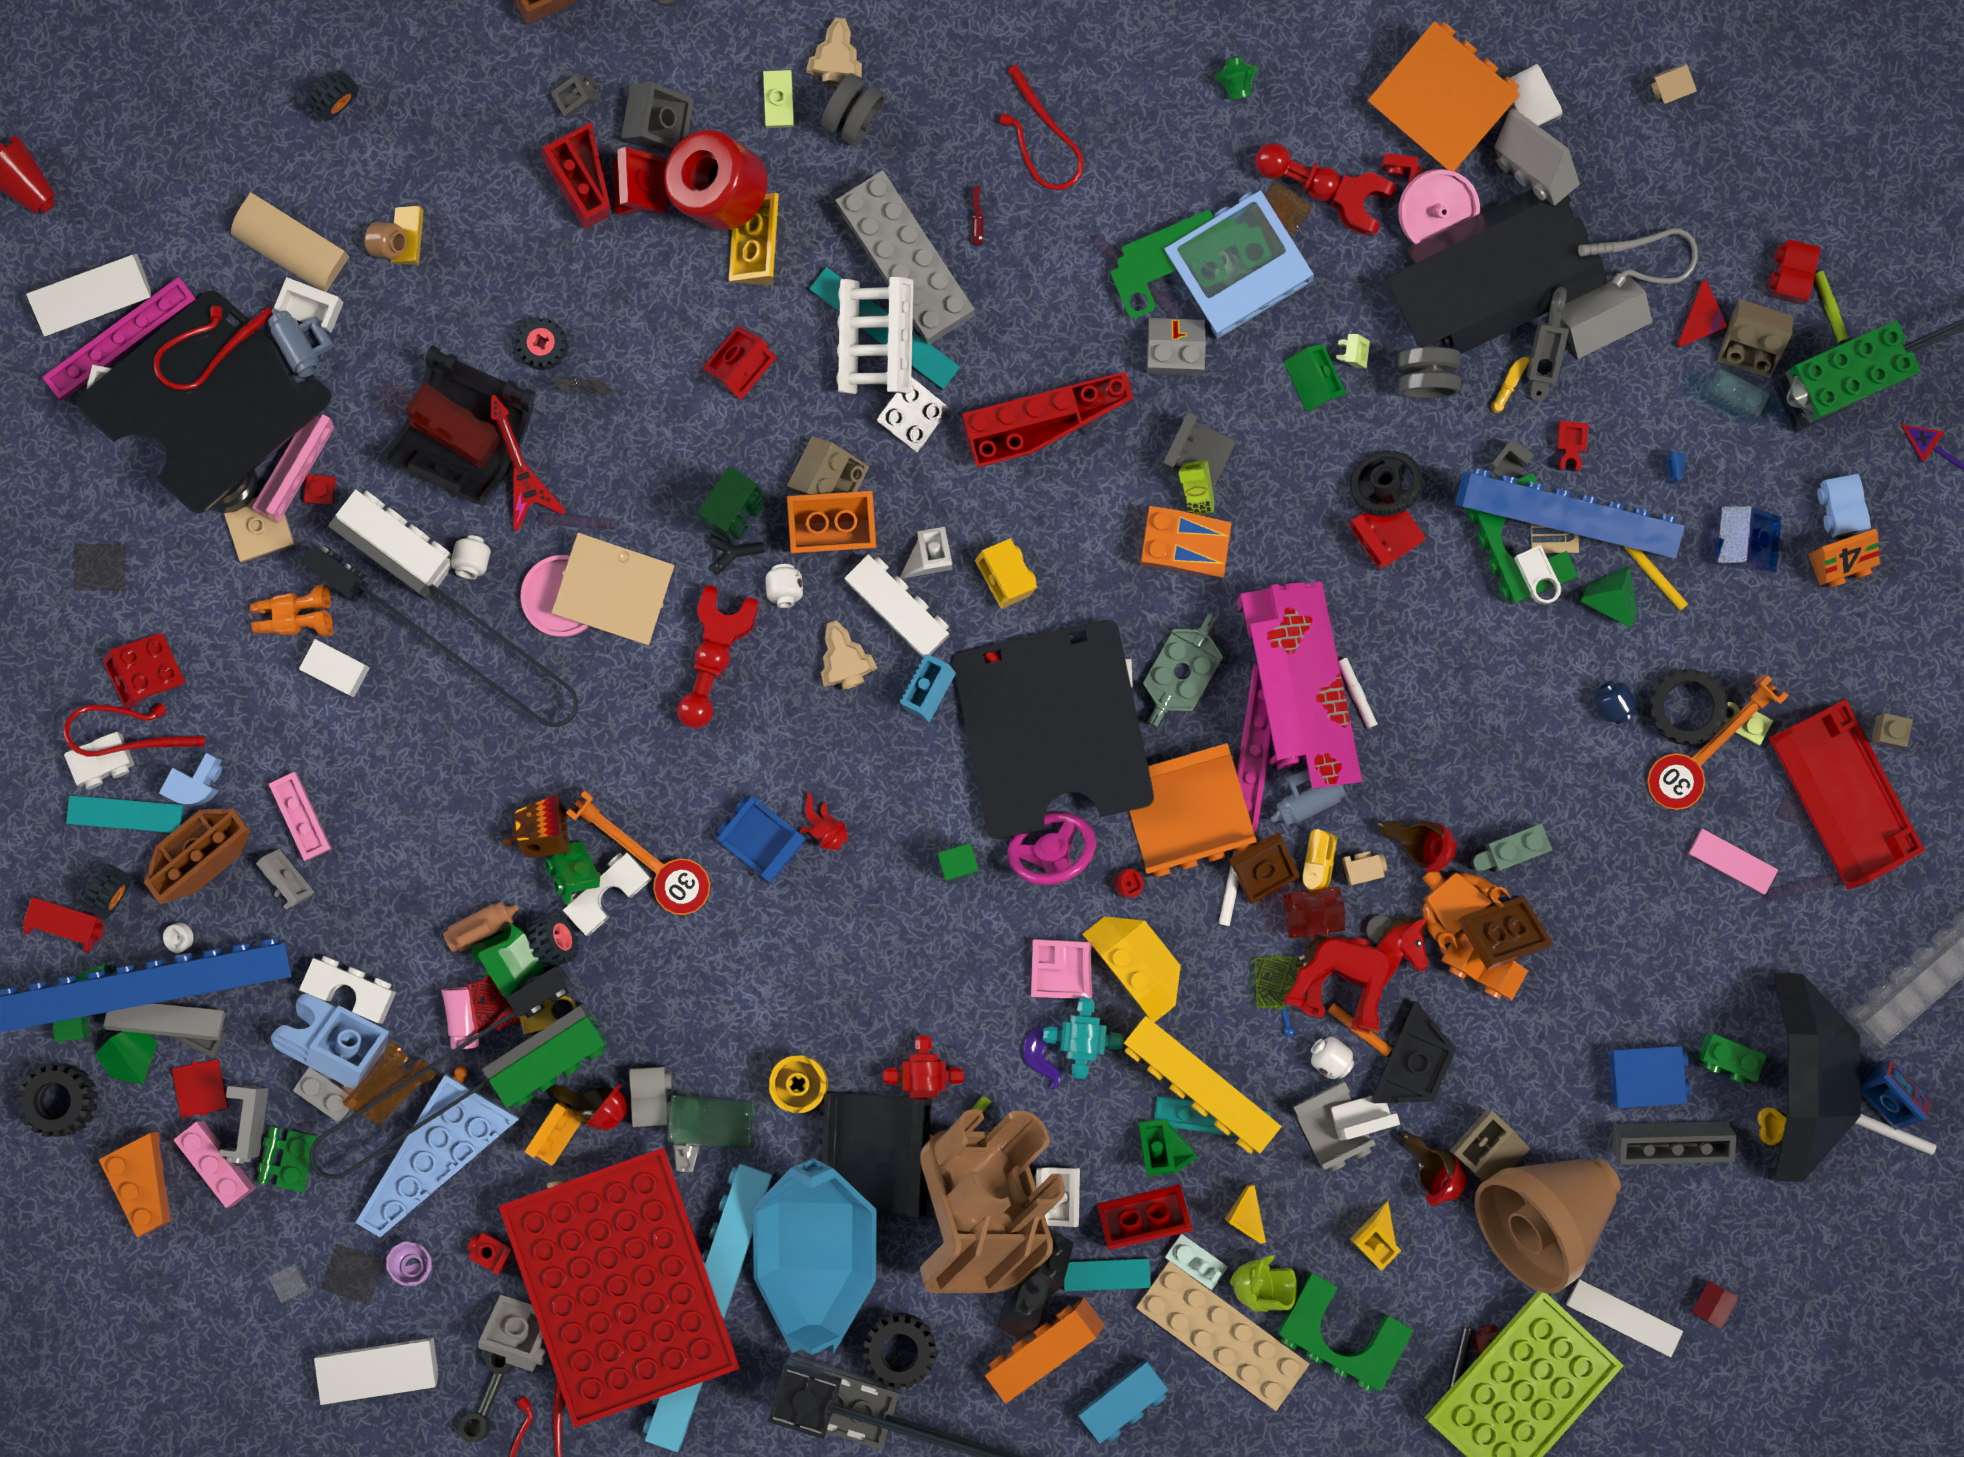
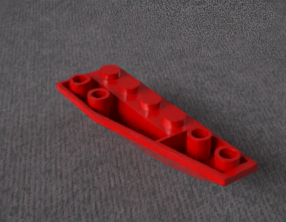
[962,371,1133,468]

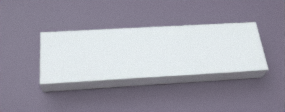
[1566,1279,1683,1357]

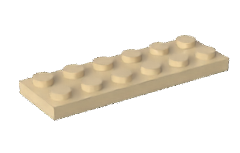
[1136,1261,1310,1411]

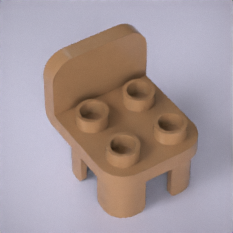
[920,1109,1065,1293]

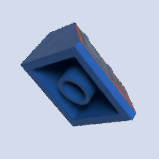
[1861,1060,1930,1130]

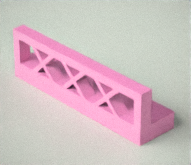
[252,414,334,524]

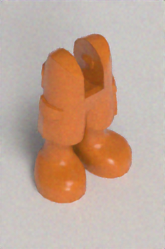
[250,584,333,637]

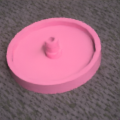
[1398,169,1480,245]
[521,555,590,637]

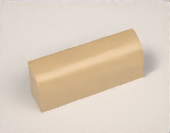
[231,192,349,292]

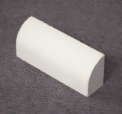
[26,254,151,336]
[314,1338,438,1405]

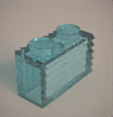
[1702,368,1770,422]

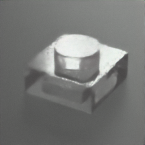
[269,1263,309,1303]

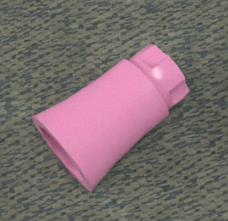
[441,987,479,1049]

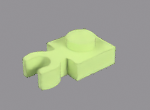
[1724,702,1773,746]

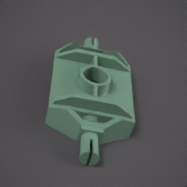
[1142,614,1223,728]

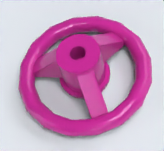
[1007,812,1096,886]

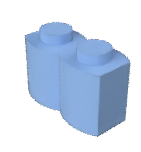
[1817,474,1871,538]

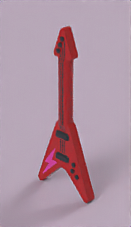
[491,395,566,531]

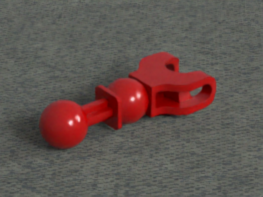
[1255,143,1396,237]
[677,584,759,729]

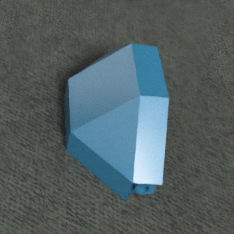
[753,1158,876,1355]

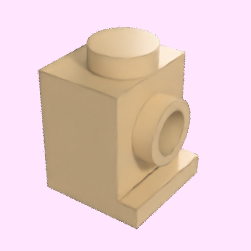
[1341,851,1387,886]

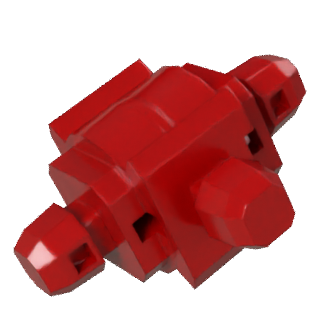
[883,1035,964,1112]

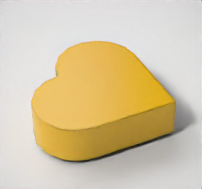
[1757,1107,1786,1145]

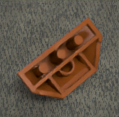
[144,808,250,904]

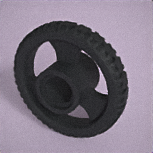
[1350,450,1423,517]

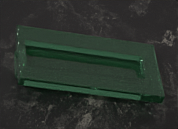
[667,1095,755,1149]

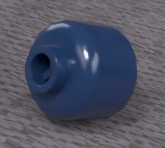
[1594,681,1637,724]

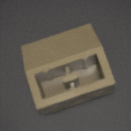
[1717,299,1793,379]
[787,436,869,495]
[1449,1110,1530,1183]

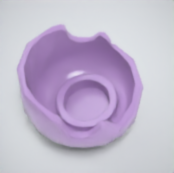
[386,1241,432,1287]

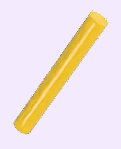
[1624,546,1688,611]

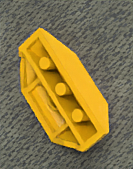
[1083,916,1181,1023]

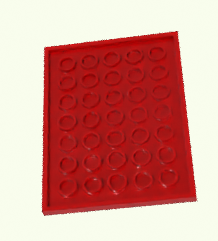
[499,1147,740,1428]

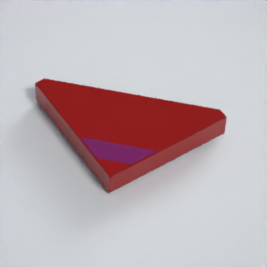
[1677,280,1727,348]

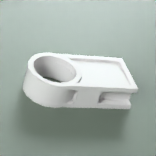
[1514,545,1561,605]

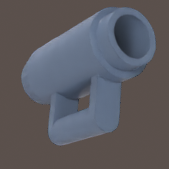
[268,308,334,378]
[1271,768,1346,826]

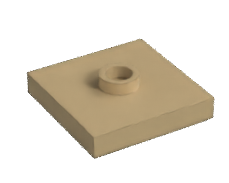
[224,497,295,563]

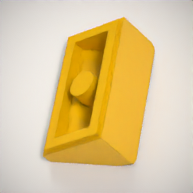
[390,206,424,265]

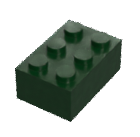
[697,466,764,543]

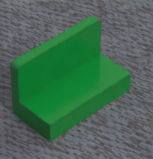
[1284,344,1346,411]

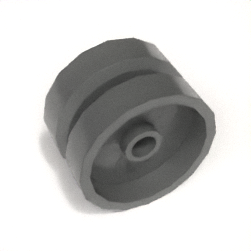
[820,73,886,147]
[1398,347,1461,398]

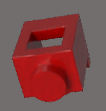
[467,1231,513,1275]

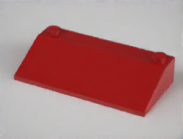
[1769,699,1925,891]

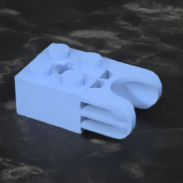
[271,993,389,1091]

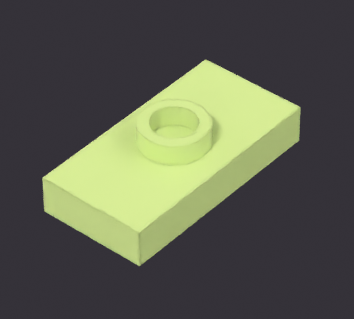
[763,70,794,128]

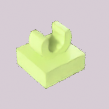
[1336,334,1370,368]

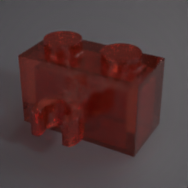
[1283,887,1345,940]

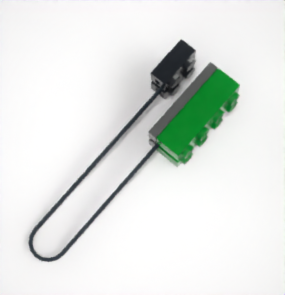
[309,966,609,1179]

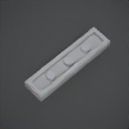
[103,1003,225,1041]

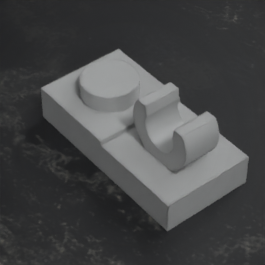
[256,849,315,909]

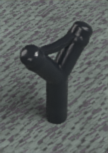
[707,534,765,575]

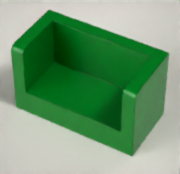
[938,843,979,883]

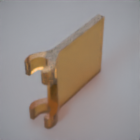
[343,1042,436,1125]

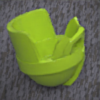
[1230,1255,1297,1312]

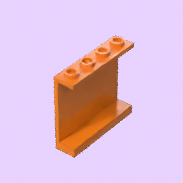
[1367,21,1521,172]
[1129,743,1257,878]

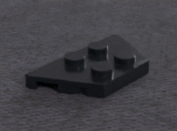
[1370,1001,1457,1104]

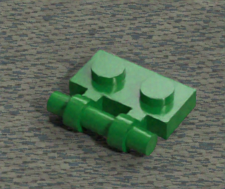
[256,1126,318,1193]

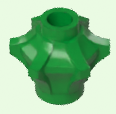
[1214,56,1258,99]

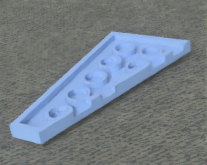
[355,1074,520,1237]

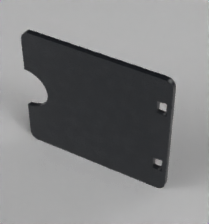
[77,291,331,513]
[953,619,1154,840]

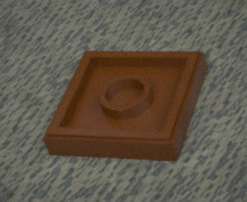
[1229,832,1300,904]

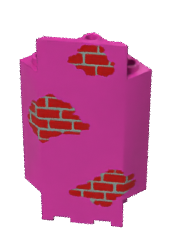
[1237,582,1363,789]

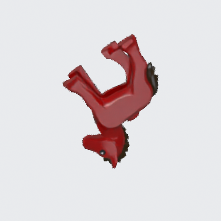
[1283,916,1428,1034]

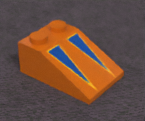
[1140,506,1231,578]

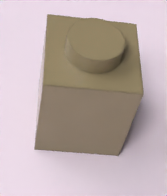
[1871,713,1913,750]

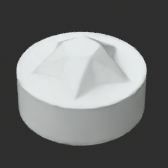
[163,923,193,953]

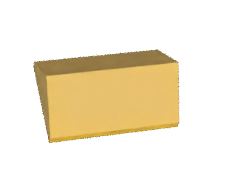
[729,193,779,285]

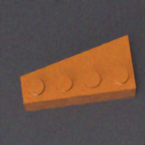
[985,1297,1105,1404]

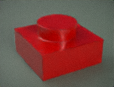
[304,474,337,506]

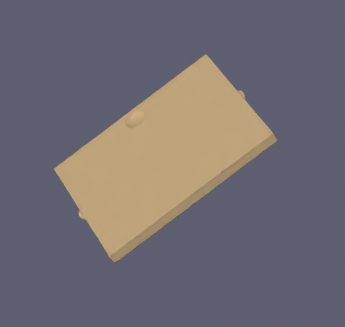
[551,533,674,645]

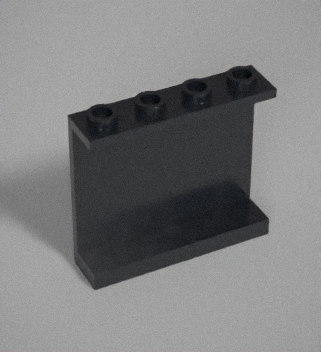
[818,1092,932,1217]

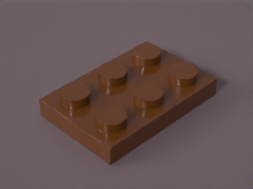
[1457,896,1554,970]

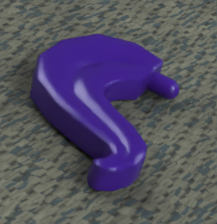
[1023,1026,1061,1090]

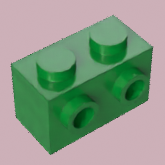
[1696,1033,1767,1085]

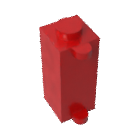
[23,897,105,953]

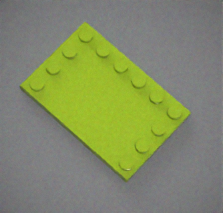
[1424,1291,1624,1457]

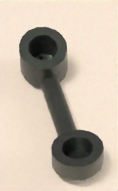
[458,1351,516,1443]

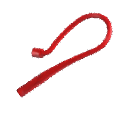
[1000,65,1084,190]
[154,306,273,390]
[63,703,205,757]
[509,1378,565,1457]

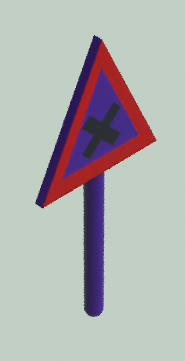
[1901,424,1964,471]

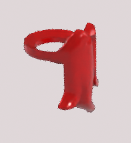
[799,792,848,850]

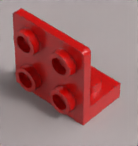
[1348,501,1426,571]
[102,633,185,710]

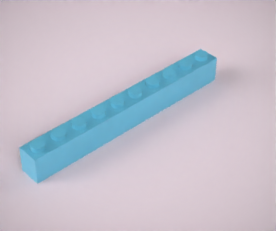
[643,1162,774,1452]

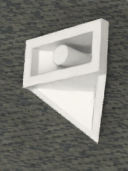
[900,527,952,579]

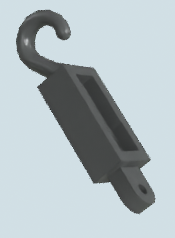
[1526,287,1569,401]

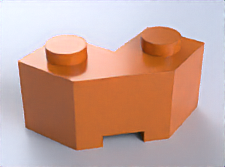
[1441,931,1528,1001]

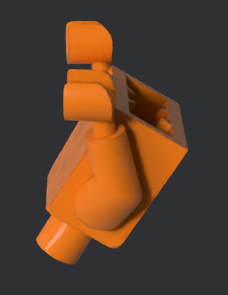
[1422,872,1511,954]

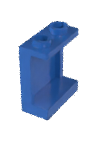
[717,795,807,883]
[1609,1046,1691,1108]

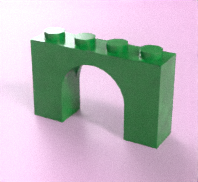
[1466,473,1578,605]
[1277,1272,1414,1392]

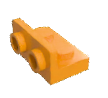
[525,1102,582,1165]

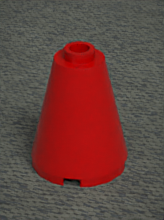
[0,135,56,214]

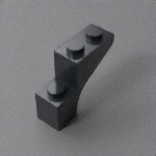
[997,1228,1074,1340]

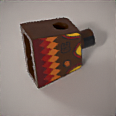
[501,794,570,858]

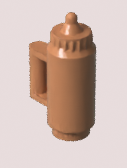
[443,902,519,953]

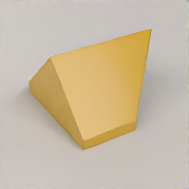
[1225,1184,1266,1244]
[1350,1200,1401,1271]

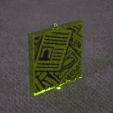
[1254,954,1302,1010]

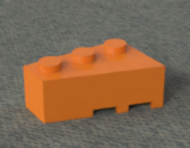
[99,1132,171,1237]

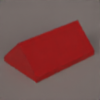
[1097,1184,1193,1250]

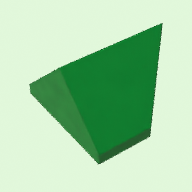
[1581,565,1637,628]
[95,1031,158,1085]
[1139,1119,1198,1177]

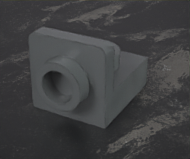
[551,74,601,117]

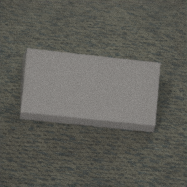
[1560,276,1652,360]

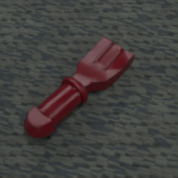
[971,185,985,246]

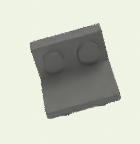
[1162,412,1236,490]

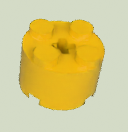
[769,1055,828,1113]

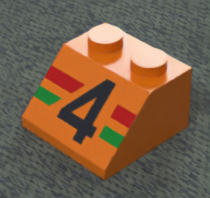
[1808,528,1880,588]

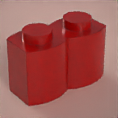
[1768,239,1821,305]

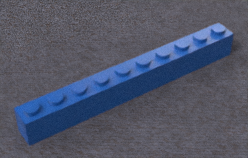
[0,937,292,1032]

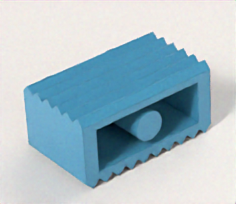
[900,654,956,722]

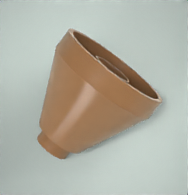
[1475,1159,1621,1294]

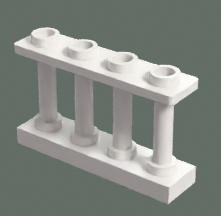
[836,277,914,394]

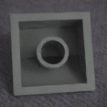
[621,82,694,151]

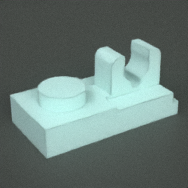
[1165,1234,1228,1290]

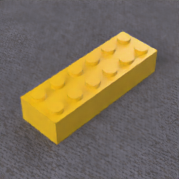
[1123,1016,1282,1154]

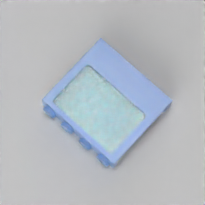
[1164,190,1314,339]

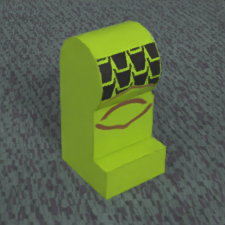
[1179,459,1214,515]

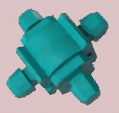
[1042,998,1124,1079]

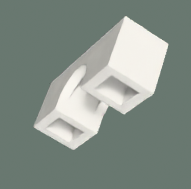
[563,853,652,936]
[299,955,396,1023]

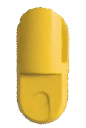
[1302,829,1337,892]

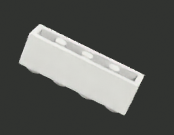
[844,554,949,659]

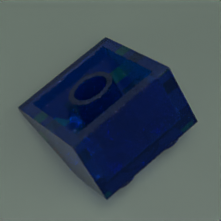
[1716,506,1782,572]

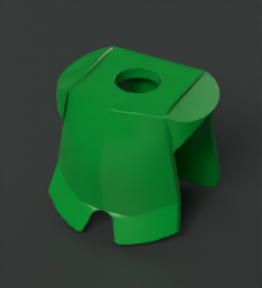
[472,923,544,998]

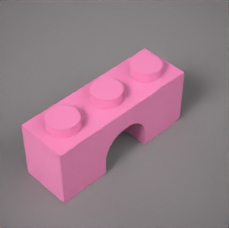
[174,1121,256,1208]

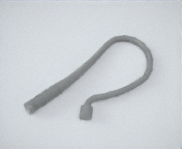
[1578,228,1698,289]

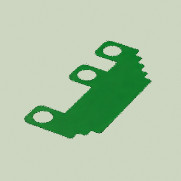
[1111,210,1271,318]

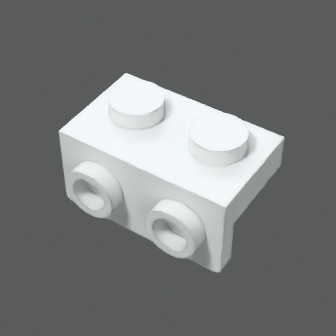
[1034,1167,1080,1227]

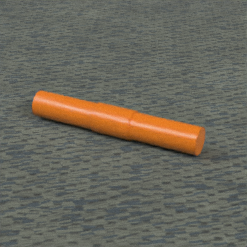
[1327,1002,1393,1057]

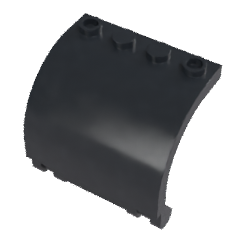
[381,345,536,507]

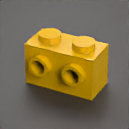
[975,538,1037,609]

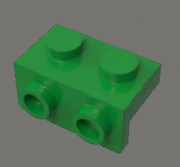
[545,841,600,904]

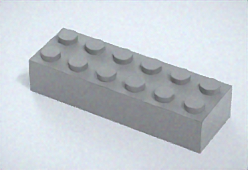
[836,170,975,344]

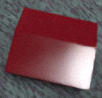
[1692,1281,1738,1329]

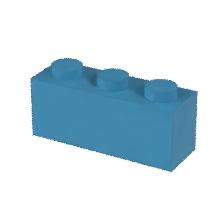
[1078,1359,1168,1444]

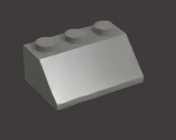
[1494,108,1580,206]

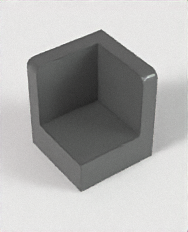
[1488,438,1534,478]

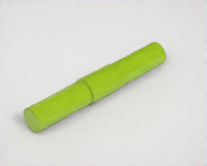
[1814,271,1849,342]

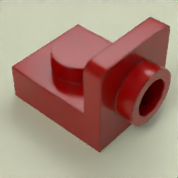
[1381,153,1422,185]

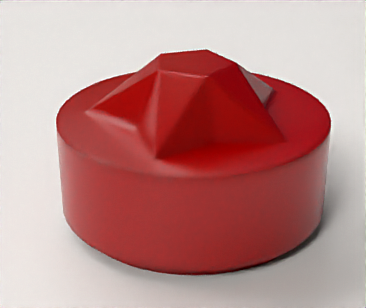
[1114,869,1143,898]

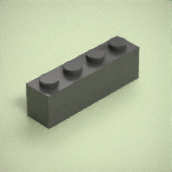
[1612,1121,1736,1165]

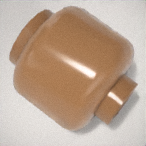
[364,221,407,259]

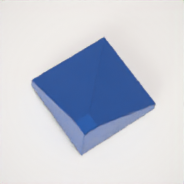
[1666,452,1686,484]

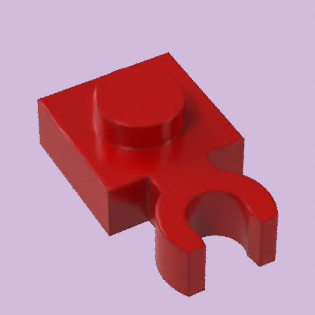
[1556,421,1589,472]

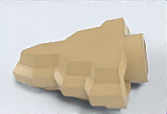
[806,17,862,87]
[821,620,878,690]

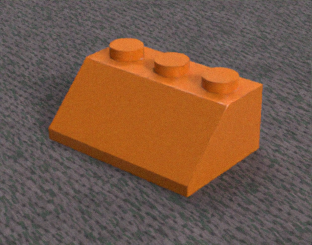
[787,491,877,553]

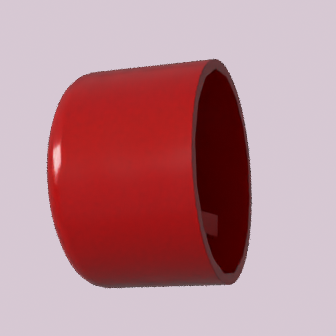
[664,129,767,231]

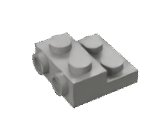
[478,1295,547,1372]

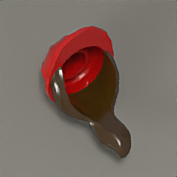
[1377,820,1457,872]
[549,1083,626,1131]
[1402,1131,1467,1206]

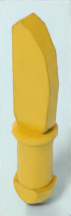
[1491,357,1529,413]

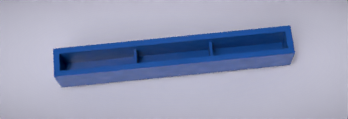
[1455,468,1685,559]

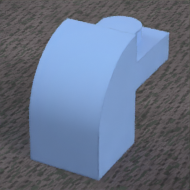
[159,753,222,806]

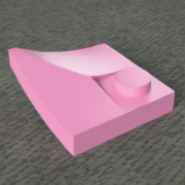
[1031,939,1092,999]

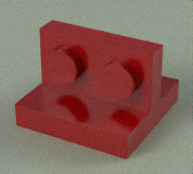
[613,147,667,215]
[702,325,777,400]

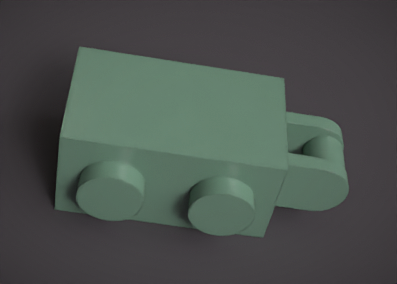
[1471,824,1552,872]

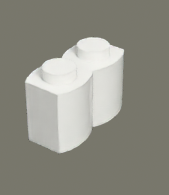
[64,732,134,789]

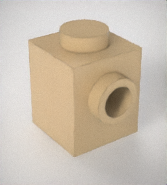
[1651,63,1697,104]

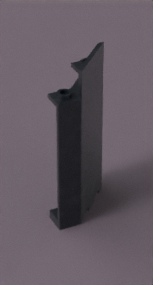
[1385,189,1608,354]

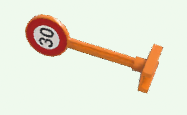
[1647,675,1789,810]
[566,789,710,915]

